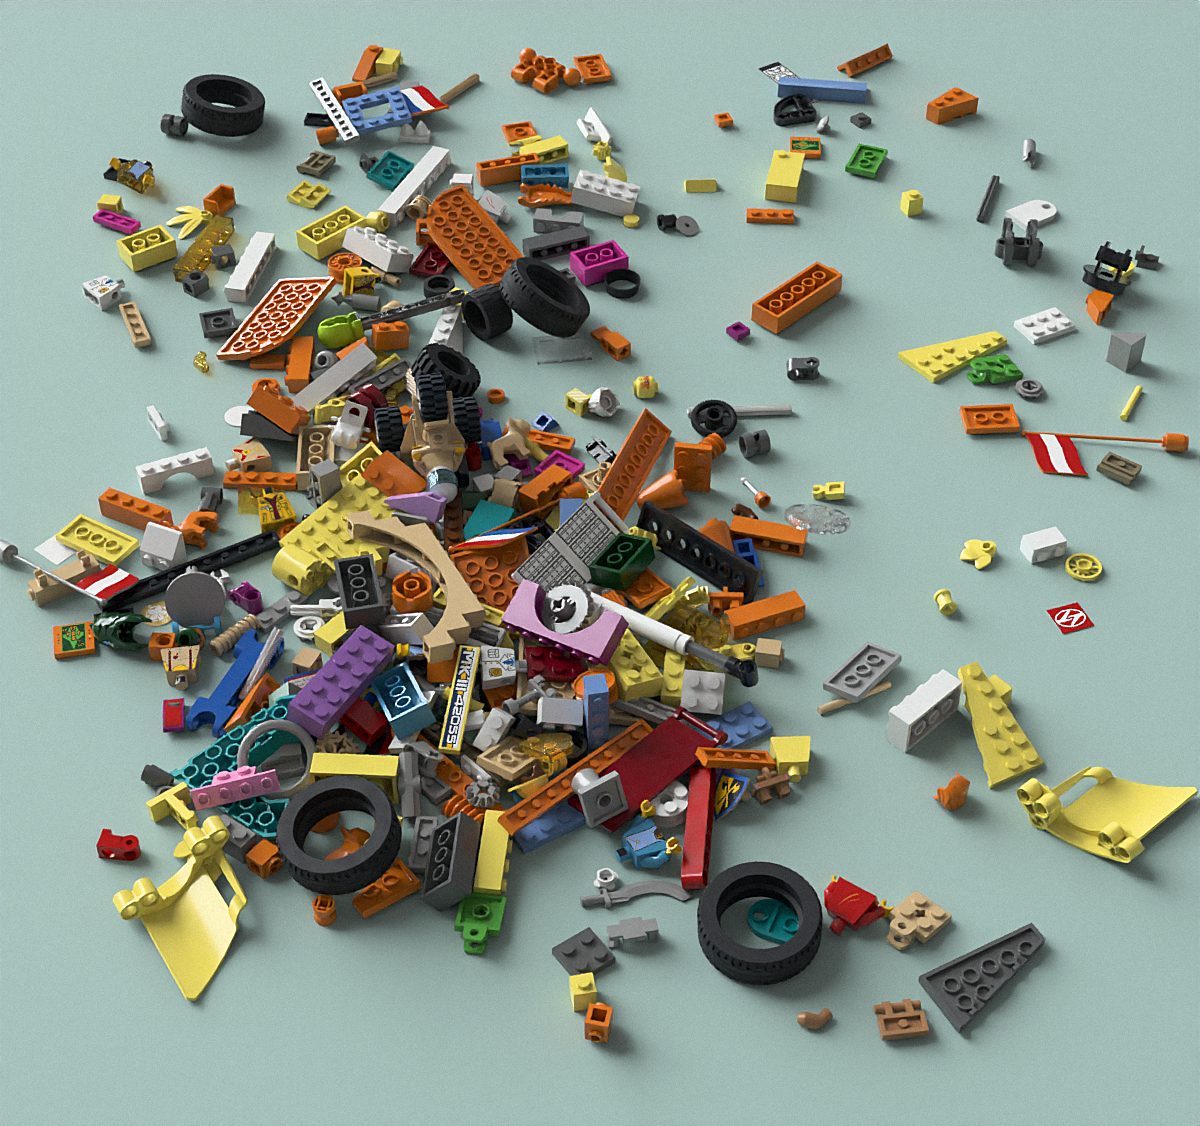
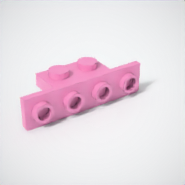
[190,766,281,810]

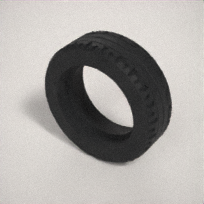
[181,74,265,137]
[500,257,590,338]
[276,776,402,895]
[697,861,823,985]

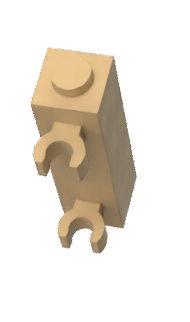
[27,549,101,607]

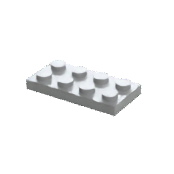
[823,642,901,703]

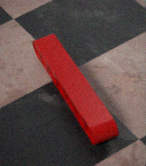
[681,766,716,891]

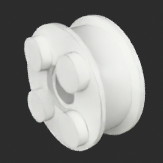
[647,781,689,829]

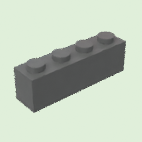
[522,226,590,261]

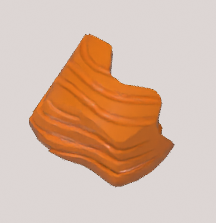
[933,773,970,811]

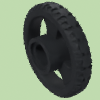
[691,399,737,438]

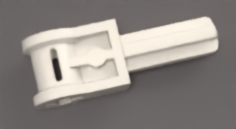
[290,597,343,621]

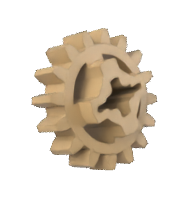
[315,731,361,755]

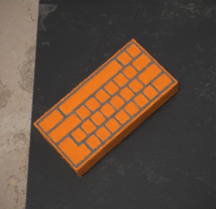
[250,354,287,370]

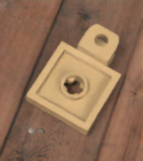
[886,890,952,950]

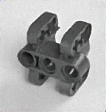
[994,218,1043,266]

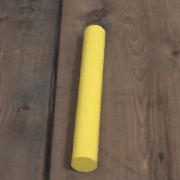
[1120,386,1143,421]

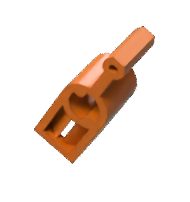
[590,326,631,361]

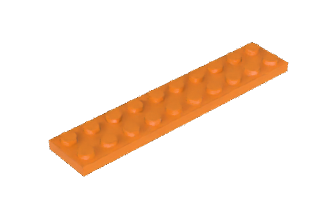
[593,409,672,531]

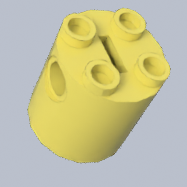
[272,544,327,596]

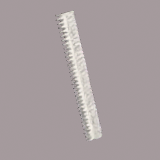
[238,627,284,701]

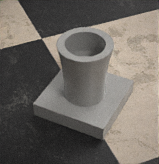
[571,768,629,828]

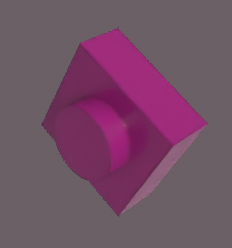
[726,322,750,341]

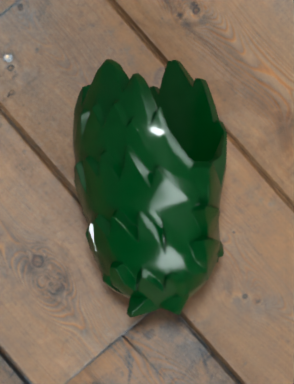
[89,612,152,651]

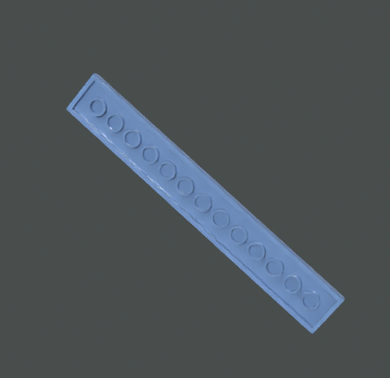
[513,701,773,854]

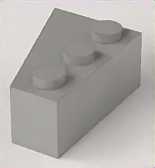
[306,459,343,510]

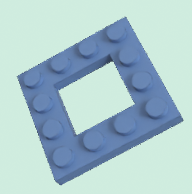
[342,87,412,135]

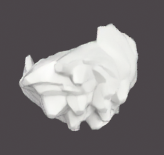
[588,387,620,417]

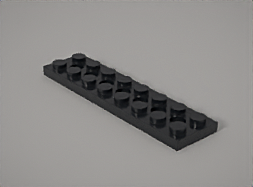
[636,500,764,605]

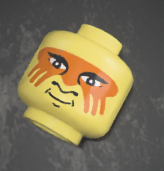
[633,376,659,399]

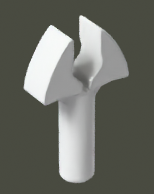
[210,569,230,598]

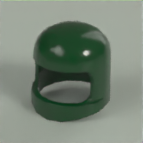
[462,491,489,513]

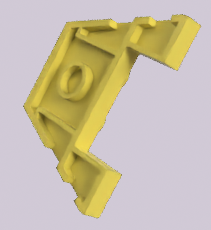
[644,576,696,622]

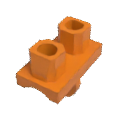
[708,587,744,615]

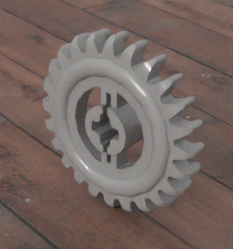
[542,579,594,634]

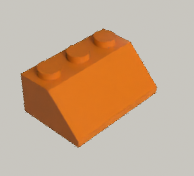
[361,450,427,497]

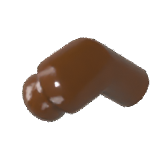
[731,503,758,519]

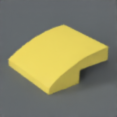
[286,180,331,208]

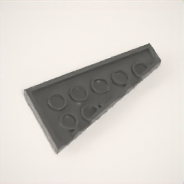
[918,922,1045,1033]

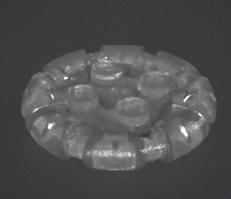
[784,504,852,535]

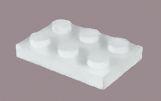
[1014,307,1076,345]

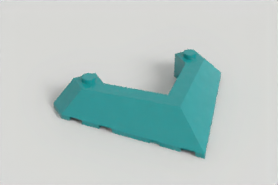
[170,695,302,839]

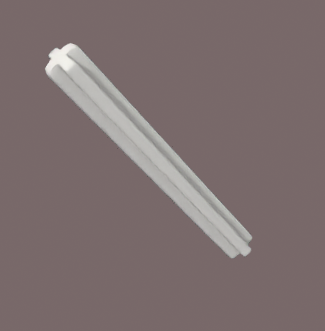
[687,404,792,418]

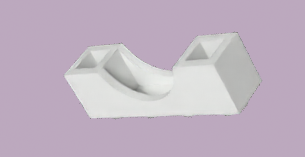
[136,447,215,494]

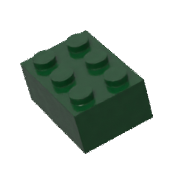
[588,533,656,592]

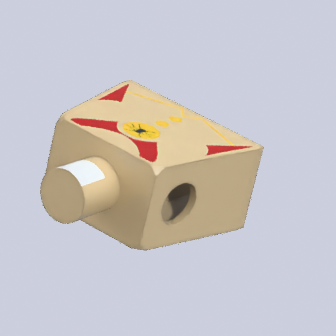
[225,437,272,472]

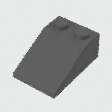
[240,410,299,441]

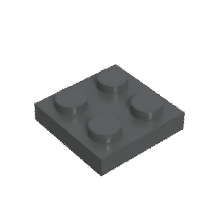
[199,308,238,338]
[552,927,616,976]

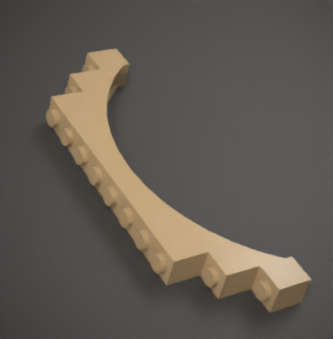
[347,510,486,664]

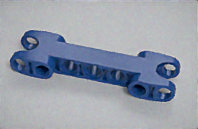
[186,629,285,739]

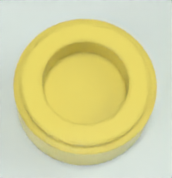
[623,214,639,228]

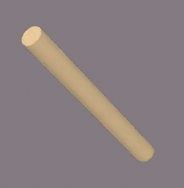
[817,681,891,715]

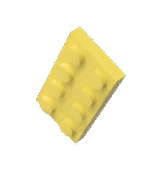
[55,514,140,567]

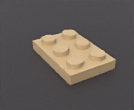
[476,734,547,781]

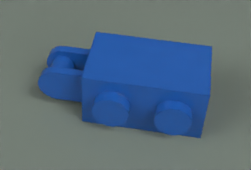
[478,418,505,461]

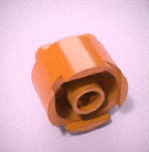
[392,571,433,614]

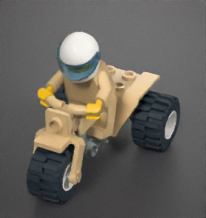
[374,373,481,504]

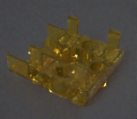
[643,596,731,671]

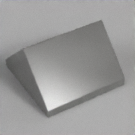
[1106,332,1147,373]

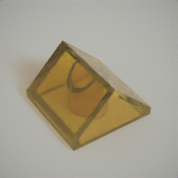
[237,485,281,514]

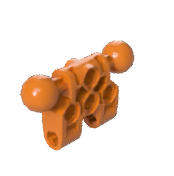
[511,48,581,94]

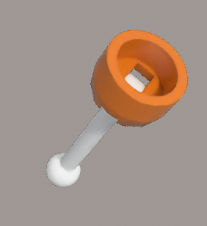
[741,477,771,508]

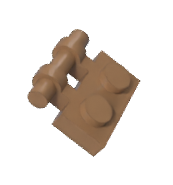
[873,999,929,1041]

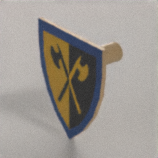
[714,771,751,821]

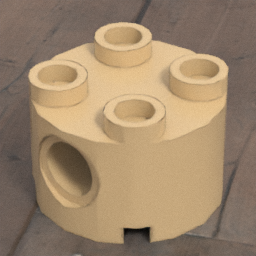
[488,478,525,519]

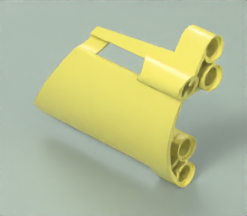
[1016,767,1198,863]
[113,815,248,1001]

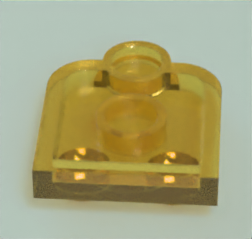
[518,733,574,763]

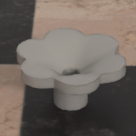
[816,116,831,133]

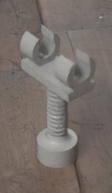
[502,675,558,716]

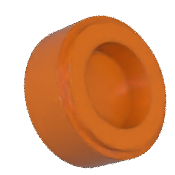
[487,388,505,404]

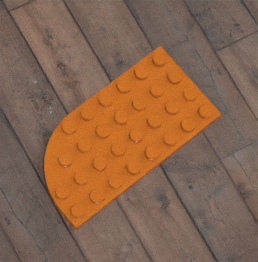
[426,184,524,290]
[216,277,337,361]

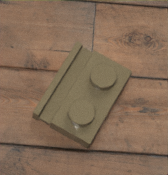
[1096,452,1142,485]

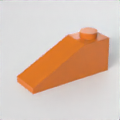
[352,45,383,82]

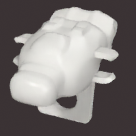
[328,401,371,449]

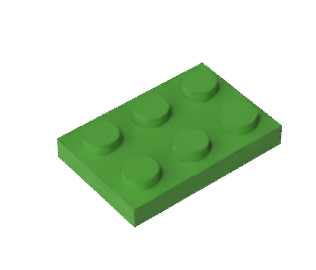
[845,143,888,178]

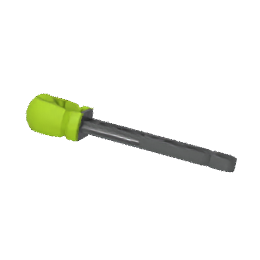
[317,290,465,348]

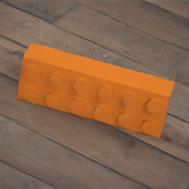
[751,262,843,334]

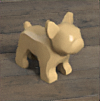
[486,416,531,471]

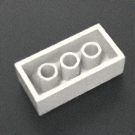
[570,170,640,217]
[342,226,414,272]
[886,669,963,753]

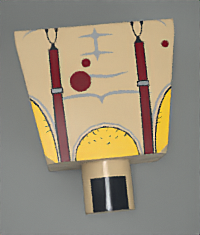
[161,645,202,690]

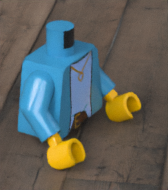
[615,800,682,869]

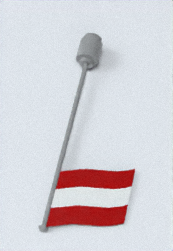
[0,539,139,606]

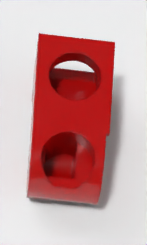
[96,829,141,861]

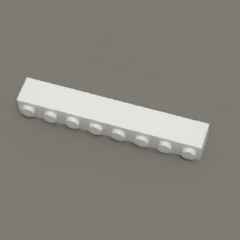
[378,146,452,227]

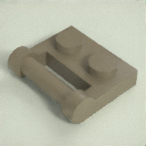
[296,151,336,176]

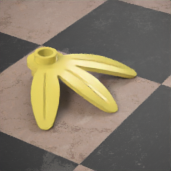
[166,206,213,239]

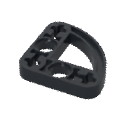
[773,94,817,127]
[509,515,555,555]

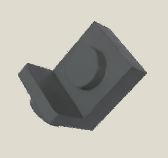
[1134,245,1159,271]

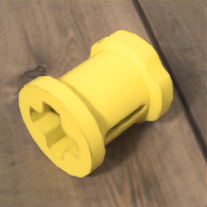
[934,589,957,615]

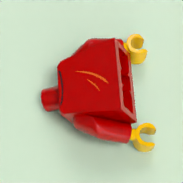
[824,875,894,936]

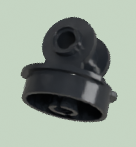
[1082,241,1133,295]

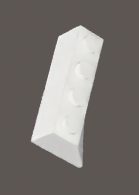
[429,305,463,355]

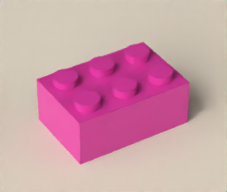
[570,240,629,286]

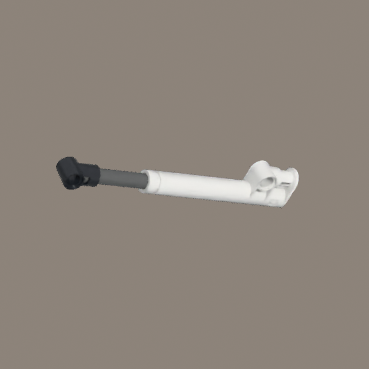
[565,591,759,687]

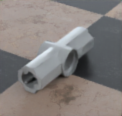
[398,752,422,818]

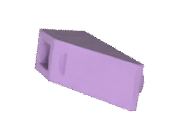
[384,491,448,523]

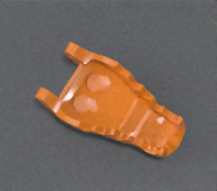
[518,183,575,208]

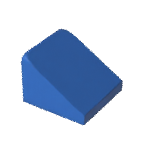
[532,411,559,432]

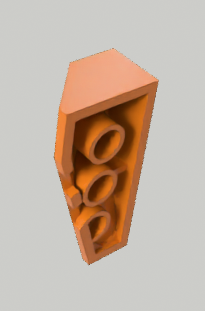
[224,672,281,733]

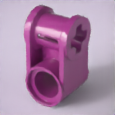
[228,581,264,615]

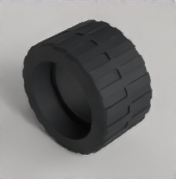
[461,283,513,341]

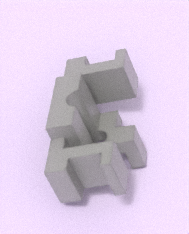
[607,917,659,949]

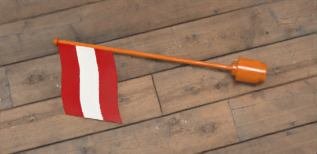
[1021,430,1189,476]

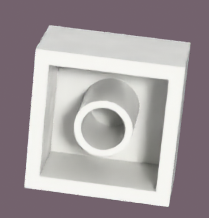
[681,669,726,715]

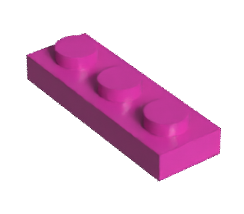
[92,209,141,235]

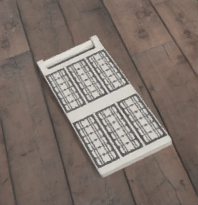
[511,490,630,617]

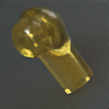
[193,351,209,373]

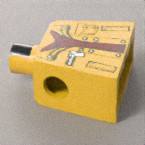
[343,267,381,297]
[258,487,296,533]

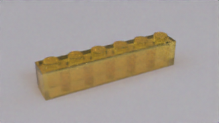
[173,215,235,283]

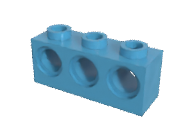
[521,164,569,188]

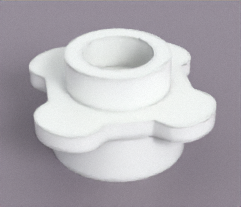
[594,868,618,890]

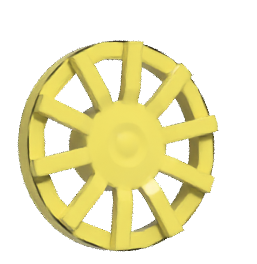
[1065,553,1102,582]

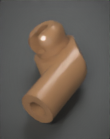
[797,1008,833,1030]

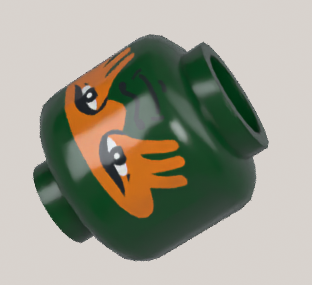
[176,627,206,650]

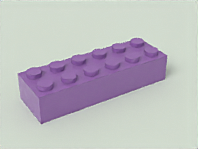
[286,625,395,740]

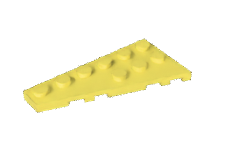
[897,331,1007,383]
[958,661,1043,789]

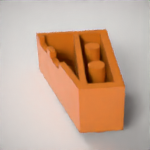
[926,87,979,125]

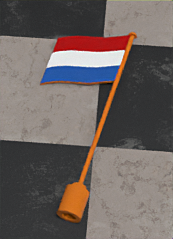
[315,85,450,145]
[448,482,587,553]

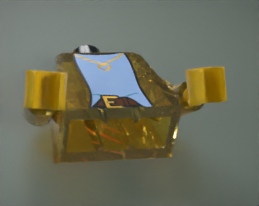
[109,157,155,194]

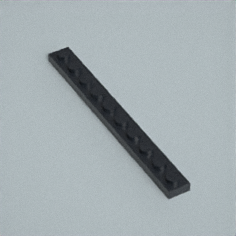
[95,529,281,613]

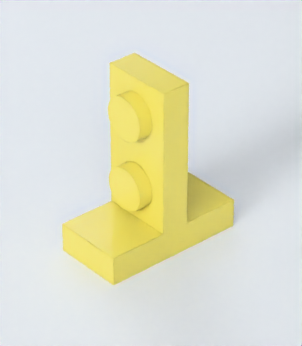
[146,782,198,831]

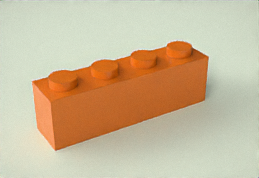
[476,153,540,186]
[285,336,315,393]
[98,488,173,531]
[730,515,808,558]
[723,590,806,640]

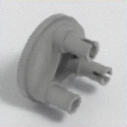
[165,566,225,627]

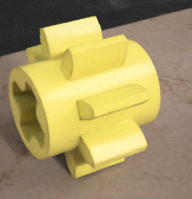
[593,141,611,161]

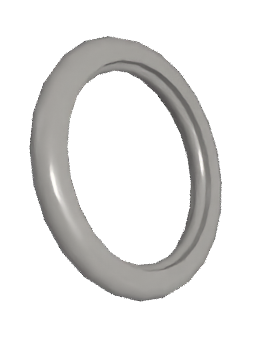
[237,719,318,800]

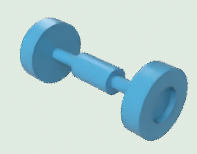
[172,616,222,636]

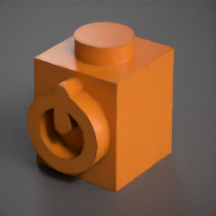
[246,839,283,879]
[585,1003,613,1043]

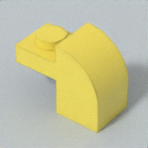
[359,541,389,576]

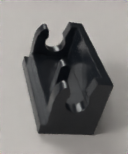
[509,712,543,742]

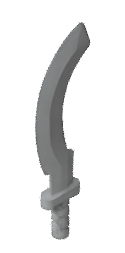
[580,881,693,908]

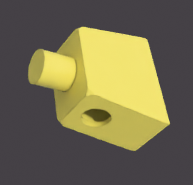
[769,736,811,783]

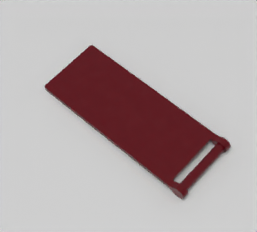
[567,706,728,833]

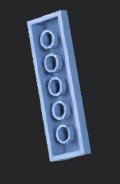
[777,77,867,103]

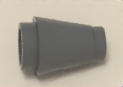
[141,764,175,787]

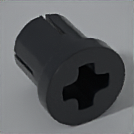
[657,214,677,230]

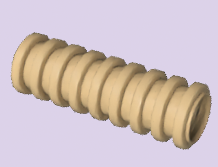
[209,614,260,657]

